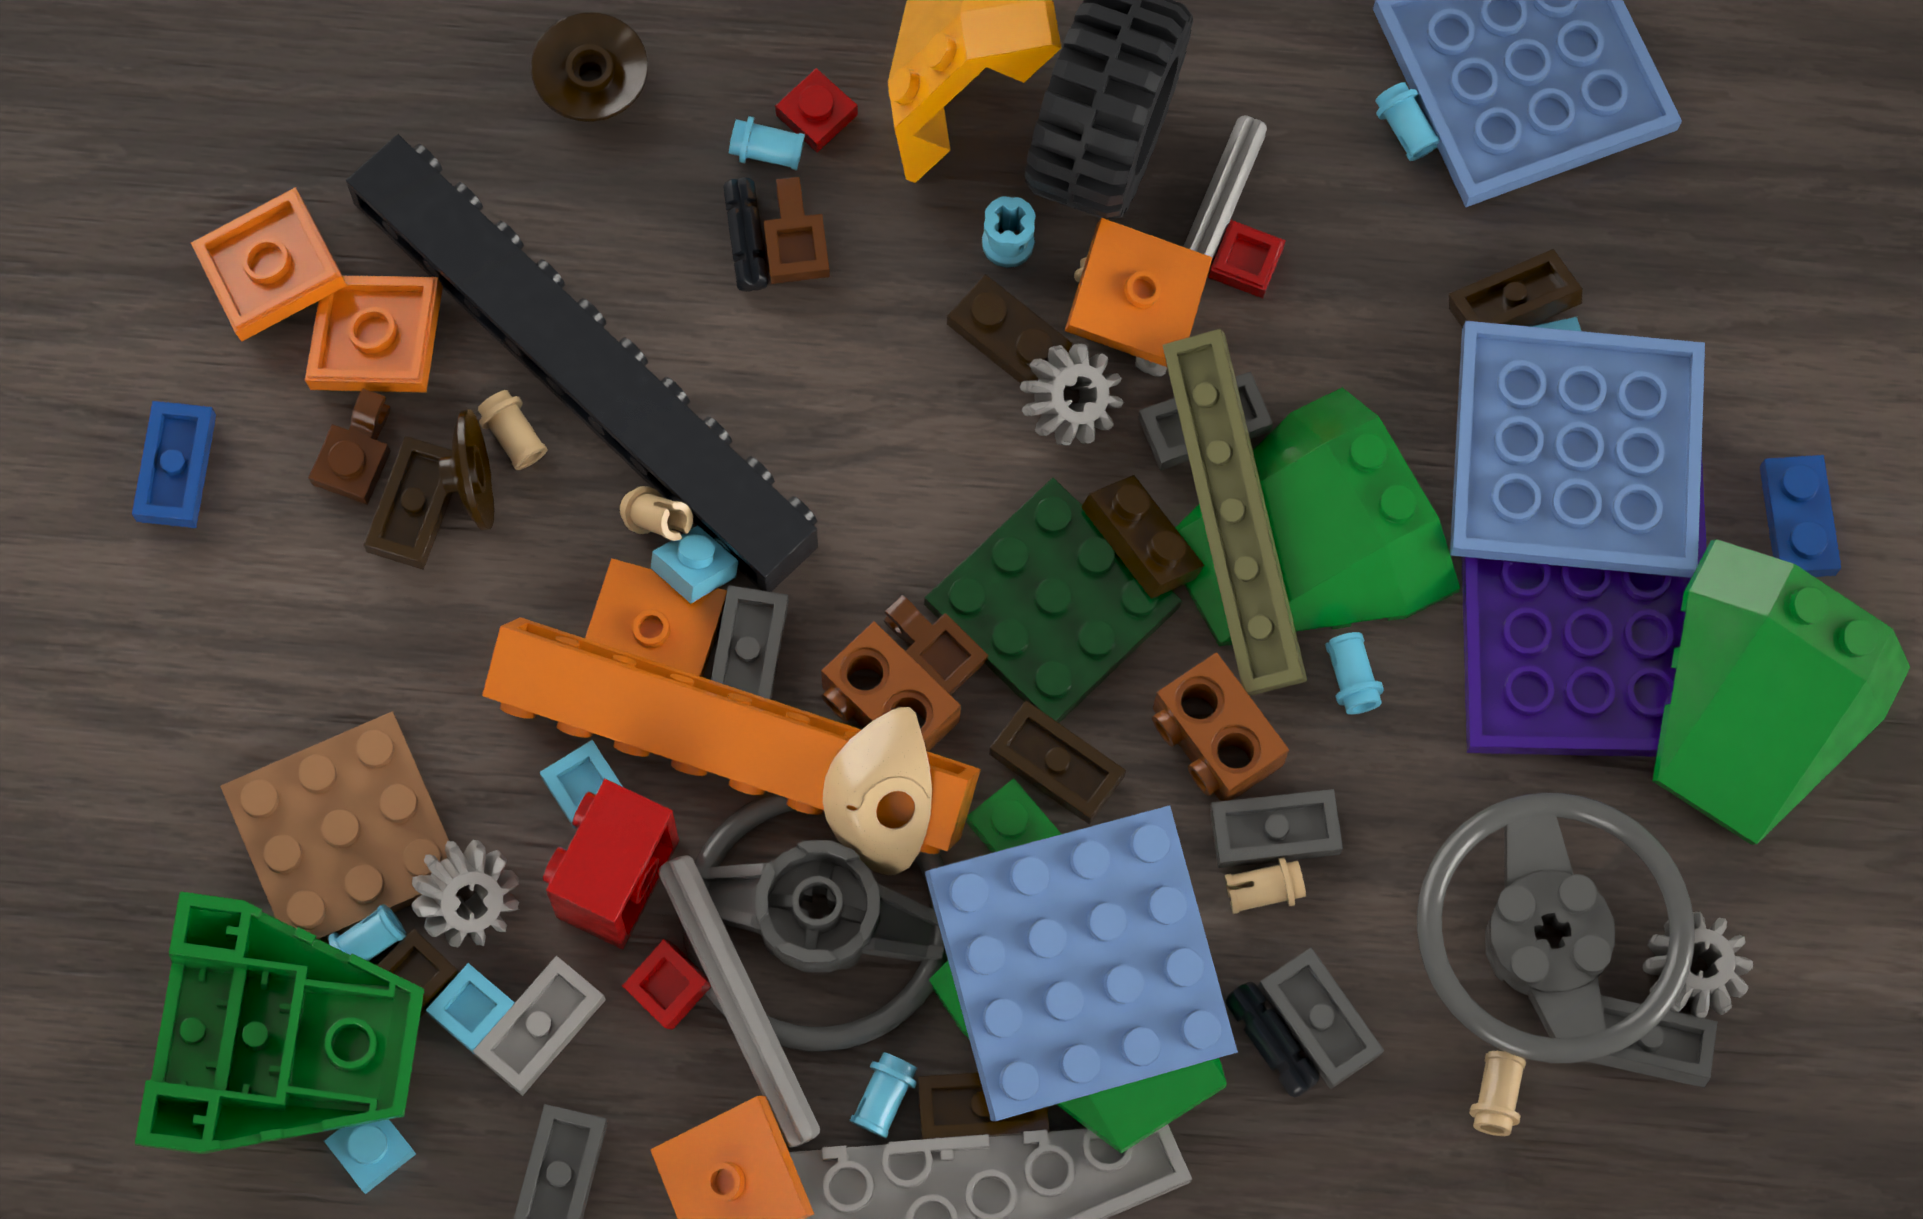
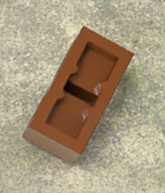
[821,621,961,752]
[1152,652,1289,801]

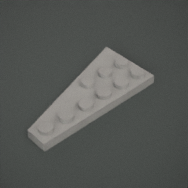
[789,1124,1192,1219]

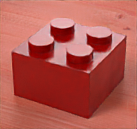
[543,778,679,950]

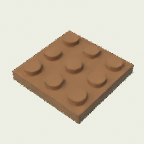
[220,711,449,943]

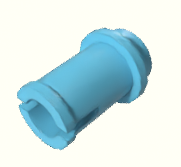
[1375,82,1440,161]
[729,116,805,170]
[1325,632,1384,714]
[328,904,406,961]
[850,1052,917,1138]

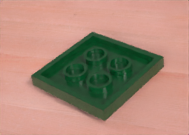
[924,477,1182,723]

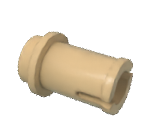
[478,390,548,470]
[620,486,693,541]
[1224,857,1306,914]
[1469,1051,1526,1136]

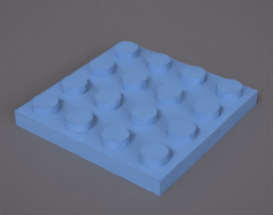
[1373,0,1682,207]
[1450,321,1705,578]
[924,805,1238,1121]

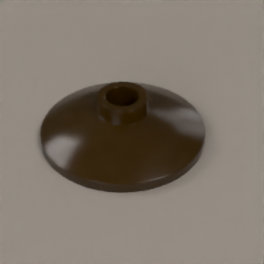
[531,12,648,122]
[439,409,494,530]

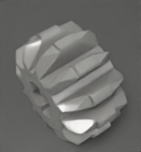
[1020,344,1124,445]
[412,839,519,948]
[1643,912,1753,1018]

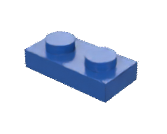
[132,401,216,528]
[1760,455,1841,577]

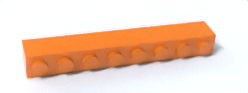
[482,617,981,854]

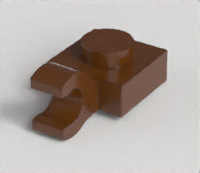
[763,177,830,284]
[308,388,391,505]
[884,595,988,695]

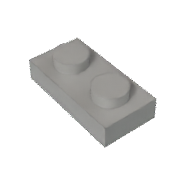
[473,955,606,1096]

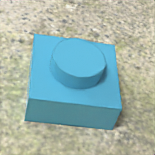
[651,526,738,604]
[540,740,623,828]
[426,963,515,1054]
[324,1119,416,1194]

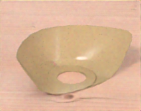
[823,707,932,875]

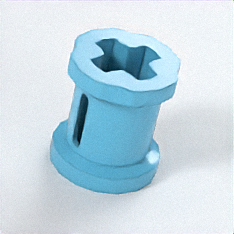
[982,196,1036,268]

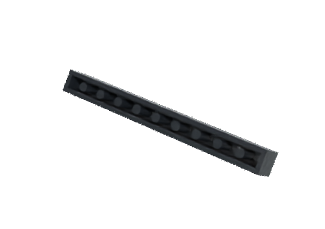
[346,134,818,592]

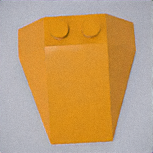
[888,0,1062,183]

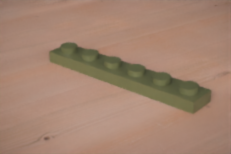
[1162,329,1307,696]

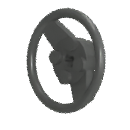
[682,792,948,1051]
[1417,793,1695,1063]

